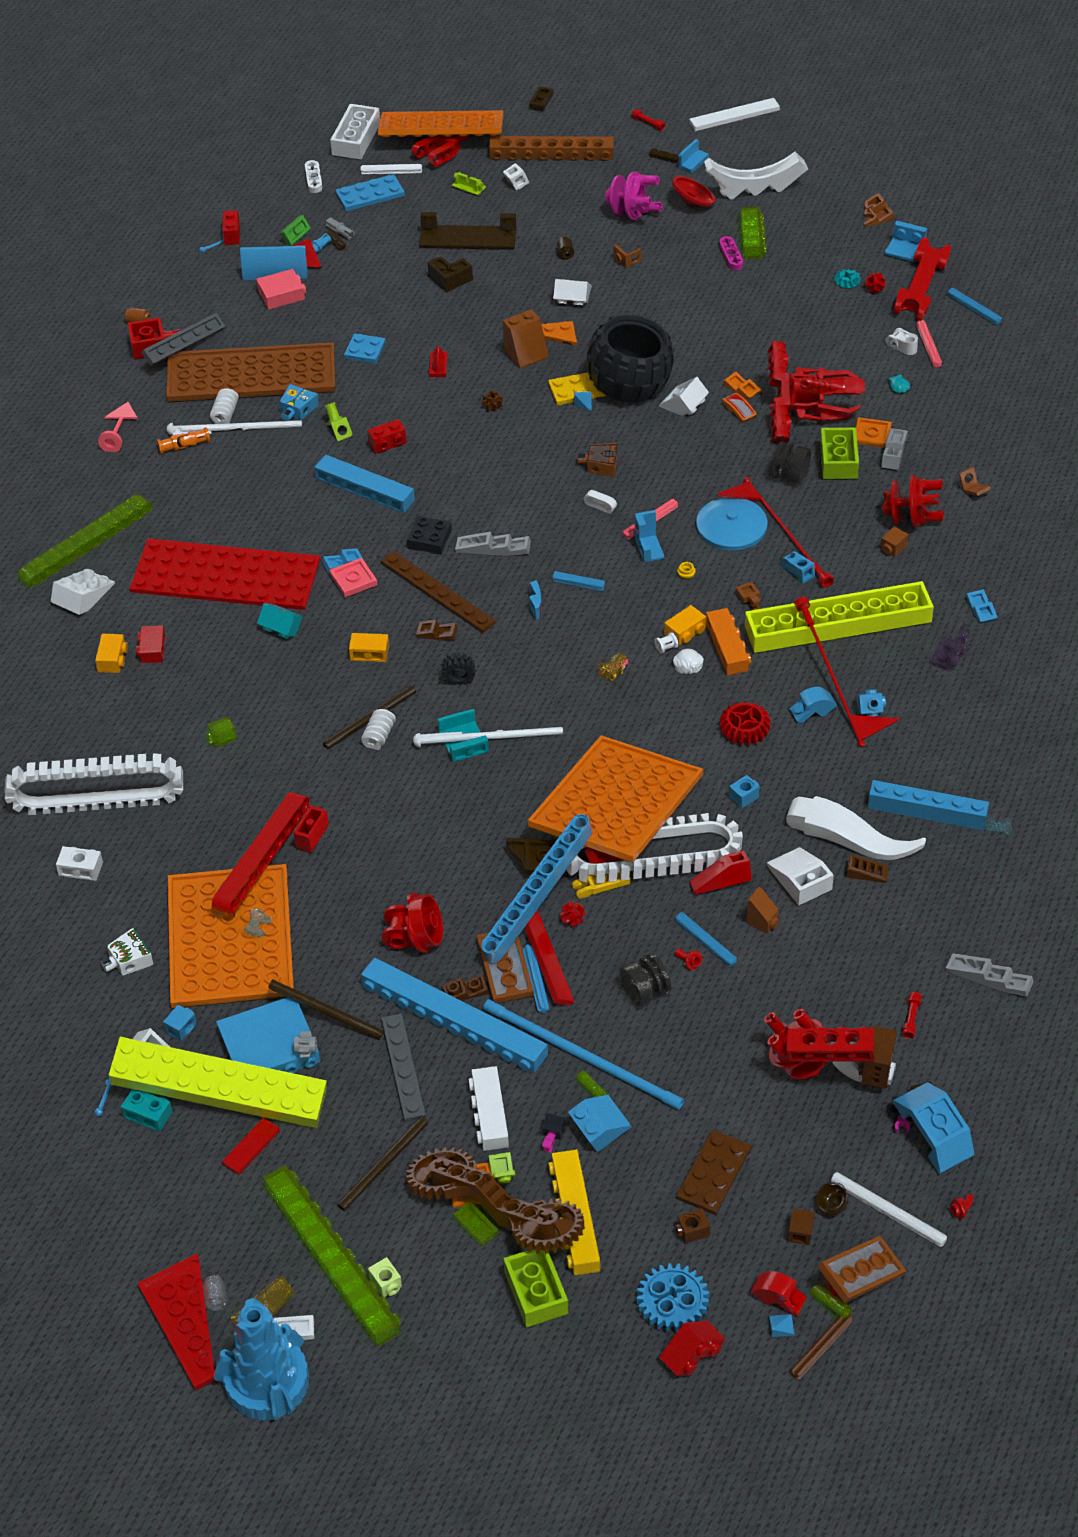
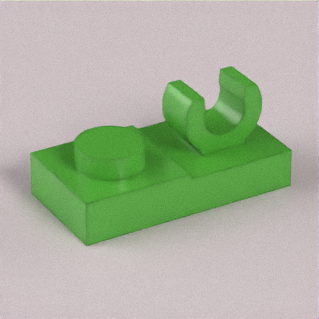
[280,215,311,246]

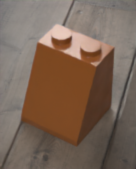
[503,309,549,369]

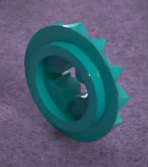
[834,269,861,288]

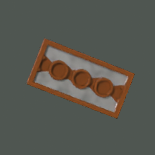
[477,933,534,1003]
[818,1236,906,1303]

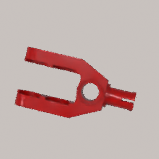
[411,134,469,166]

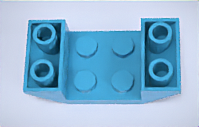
[892,1082,975,1174]

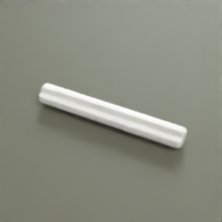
[361,164,422,174]

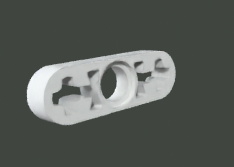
[305,160,322,193]

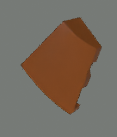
[864,193,895,227]

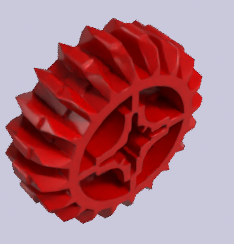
[720,701,771,746]

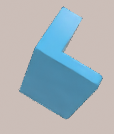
[679,139,709,174]

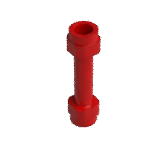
[631,109,666,131]
[902,992,922,1039]

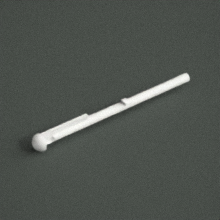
[167,420,302,436]
[413,727,563,748]

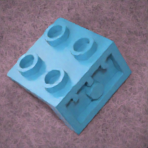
[885,221,927,262]

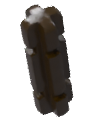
[649,148,679,163]
[324,228,346,250]

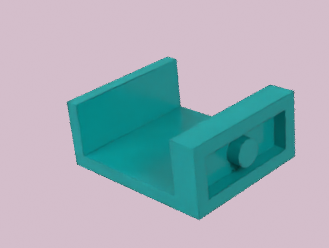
[438,709,489,762]

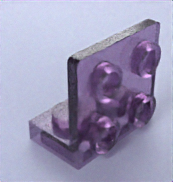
[929,623,969,672]

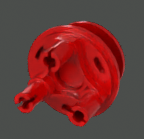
[882,474,944,528]
[764,1008,830,1080]

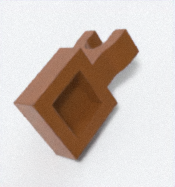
[736,582,761,610]

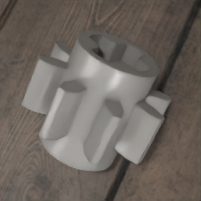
[294,1031,317,1057]

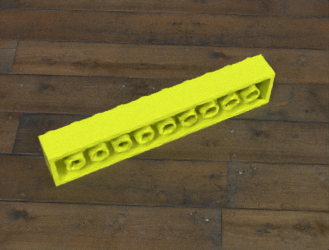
[745,581,934,653]
[109,1037,327,1128]

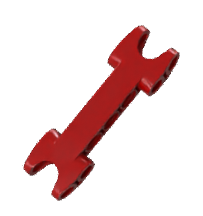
[893,237,951,321]

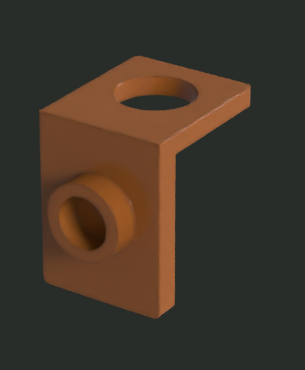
[613,244,642,268]
[959,467,991,496]

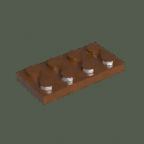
[676,1129,752,1215]

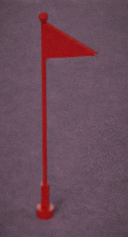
[717,477,834,588]
[794,597,899,748]

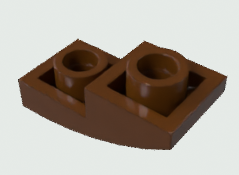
[442,974,490,1001]

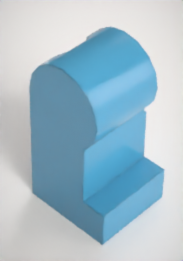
[781,551,815,584]

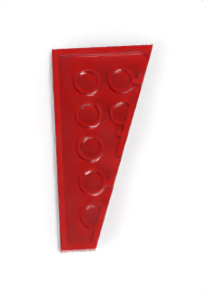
[138,1253,216,1391]

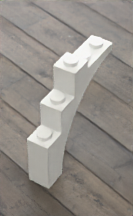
[704,152,808,199]

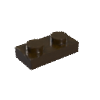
[529,86,554,111]

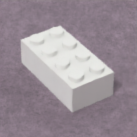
[331,104,380,159]

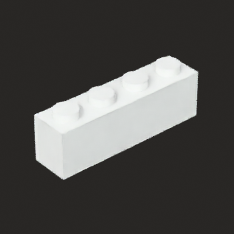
[469,1066,509,1151]

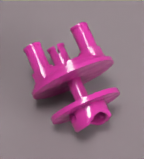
[605,172,663,220]

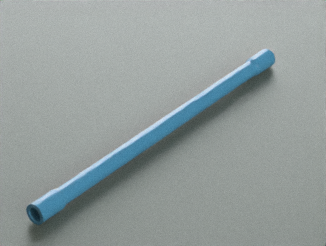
[483,999,684,1110]

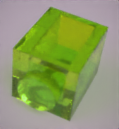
[206,716,237,748]

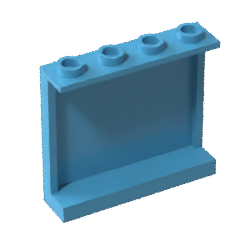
[216,997,320,1074]

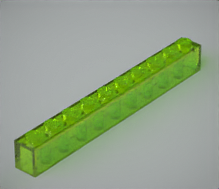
[263,1165,401,1347]

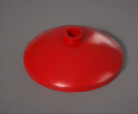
[672,176,716,207]

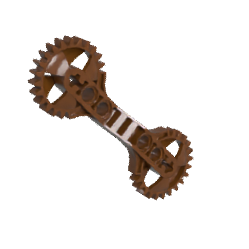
[406,1147,585,1254]

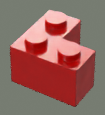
[660,1321,726,1376]

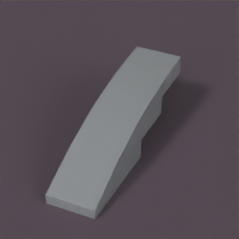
[455,532,531,556]
[946,953,1034,997]

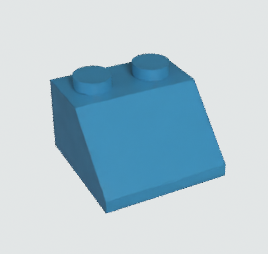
[568,1095,632,1151]

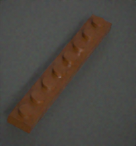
[380,551,495,634]

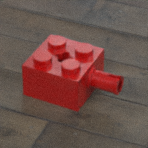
[128,318,180,359]

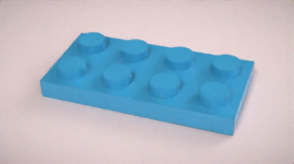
[335,174,405,211]

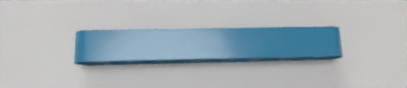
[481,814,592,963]

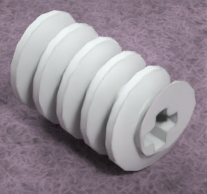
[210,389,239,424]
[361,709,396,750]

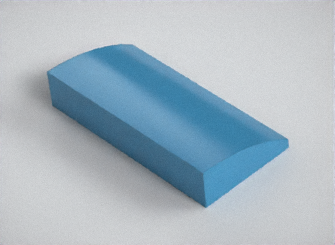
[240,246,308,280]

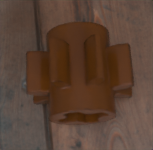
[482,391,503,411]

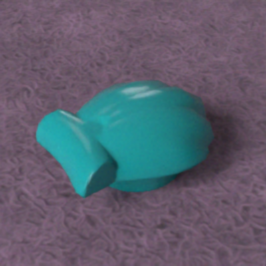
[888,374,910,393]

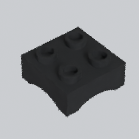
[407,516,452,555]

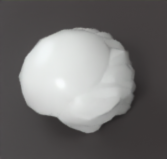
[673,649,703,674]

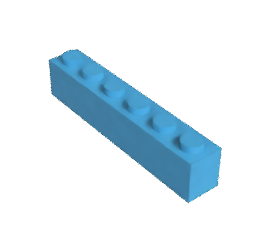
[314,455,415,513]
[868,780,989,830]

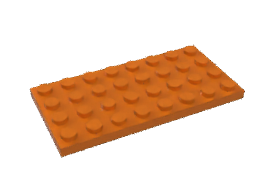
[378,110,504,137]

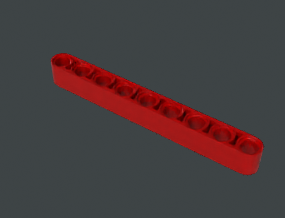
[211,792,310,915]

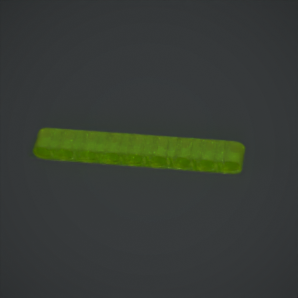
[18,494,153,588]

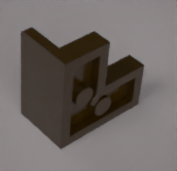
[427,256,473,293]

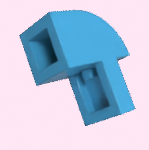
[790,687,837,723]

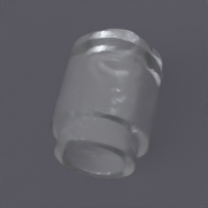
[203,1276,228,1311]

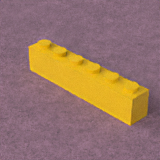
[548,1149,600,1275]

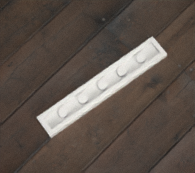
[689,98,780,131]

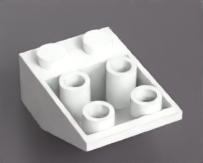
[51,569,115,615]
[766,847,833,906]

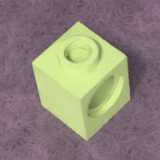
[368,1257,402,1298]

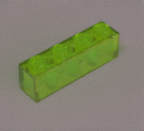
[740,207,767,259]

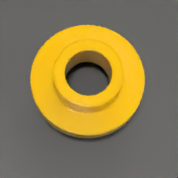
[677,562,695,579]

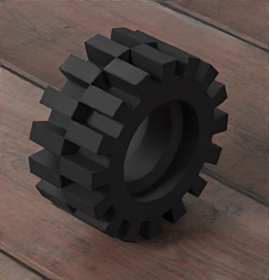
[441,653,475,685]

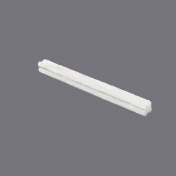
[831,1172,947,1247]

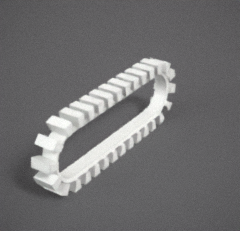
[4,753,183,815]
[567,813,743,883]

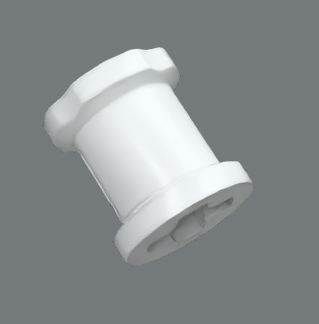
[654,632,678,654]

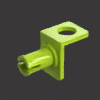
[325,402,353,441]

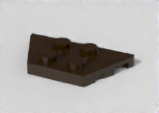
[506,838,567,877]

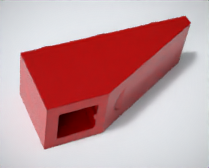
[689,850,752,894]

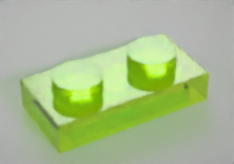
[453,1202,499,1247]

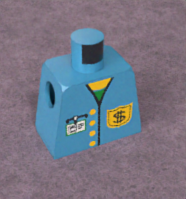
[280,384,319,421]

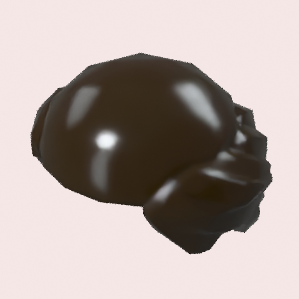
[815,1182,849,1217]

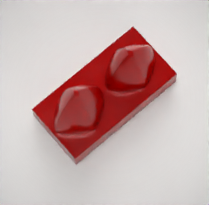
[429,346,448,378]

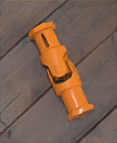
[157,427,211,454]

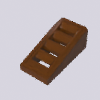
[847,855,889,883]

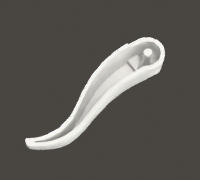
[786,796,926,860]

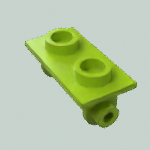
[452,172,486,196]

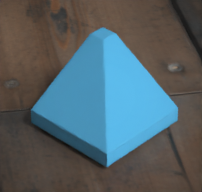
[574,391,592,411]
[769,1314,794,1337]

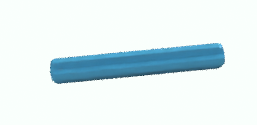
[948,288,1001,325]
[675,912,737,967]
[523,944,550,1013]

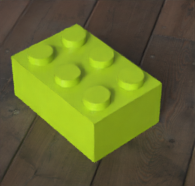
[820,428,859,479]
[504,1249,568,1328]

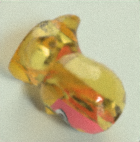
[599,653,628,681]

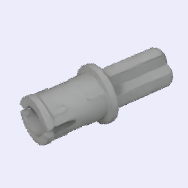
[326,218,354,240]

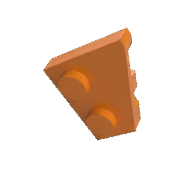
[541,321,577,346]

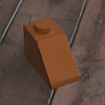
[747,887,780,934]

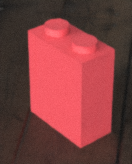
[256,269,306,310]

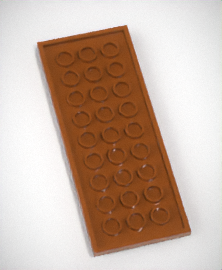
[166,342,335,402]

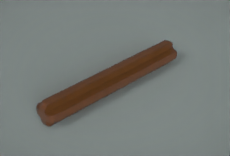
[790,1311,853,1380]

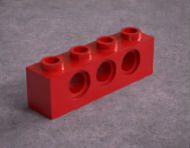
[787,1027,875,1062]

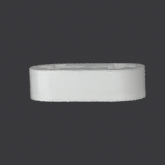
[584,490,617,514]

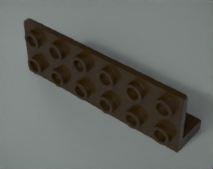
[419,212,517,249]

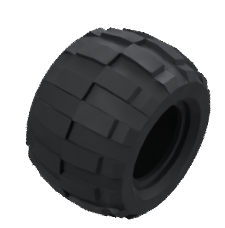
[587,314,674,402]

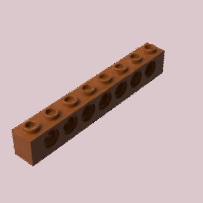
[489,136,614,160]

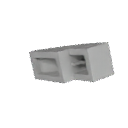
[881,428,908,470]

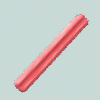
[917,320,942,368]
[623,499,678,540]

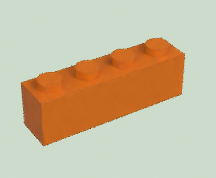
[706,608,751,675]

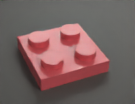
[329,558,378,597]

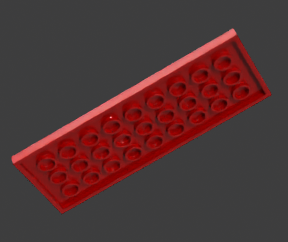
[129,538,321,610]

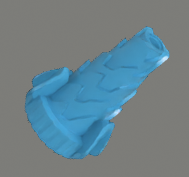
[214,1298,309,1420]

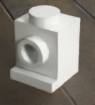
[503,163,529,190]

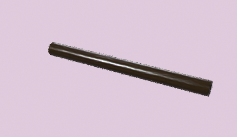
[322,685,416,749]
[268,979,384,1040]
[337,1116,428,1211]

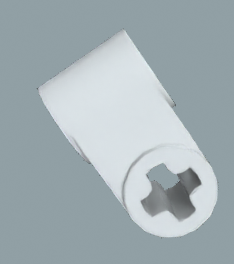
[885,328,918,355]

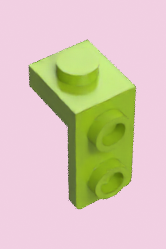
[489,1152,515,1185]

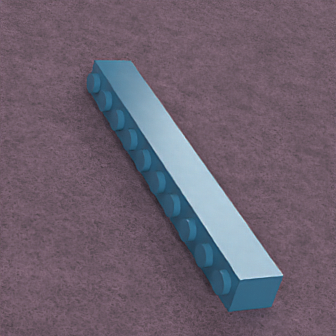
[361,958,548,1073]

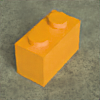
[664,605,706,646]
[349,633,389,662]
[95,634,128,673]

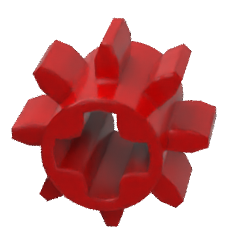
[866,272,886,293]
[560,901,585,927]

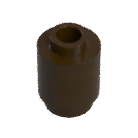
[557,237,574,259]

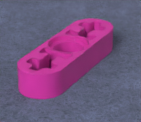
[719,236,743,270]

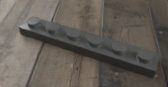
[141,313,225,366]
[381,1013,426,1122]

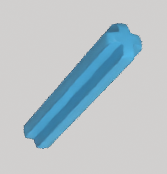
[552,571,605,591]

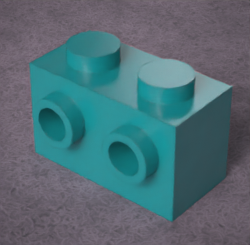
[257,603,303,638]
[121,1089,173,1132]

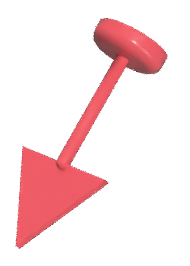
[98,402,137,452]

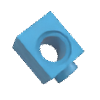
[729,775,760,809]
[163,1005,197,1042]

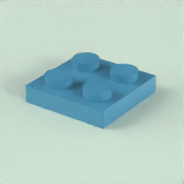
[344,333,386,363]

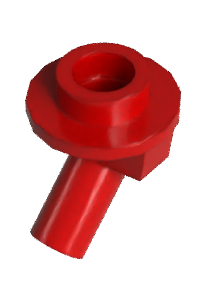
[674,948,702,970]
[950,1194,974,1220]

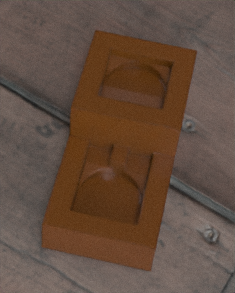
[416,620,458,641]

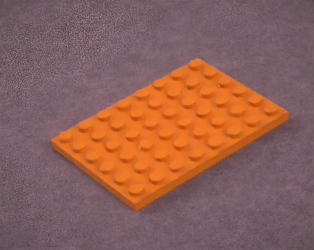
[528,735,703,863]
[168,864,294,1008]

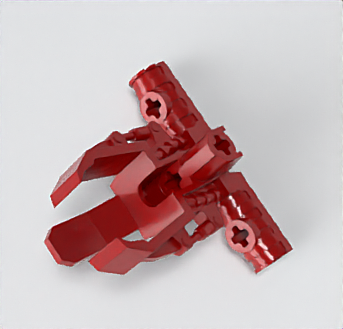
[767,341,865,443]

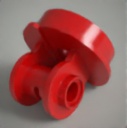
[381,893,444,953]

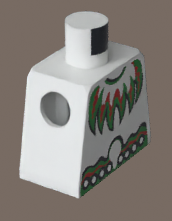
[101,928,153,976]

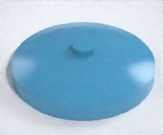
[696,497,767,551]

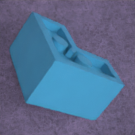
[634,510,664,562]

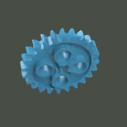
[637,1263,709,1332]

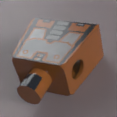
[578,443,618,477]

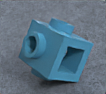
[856,689,886,716]

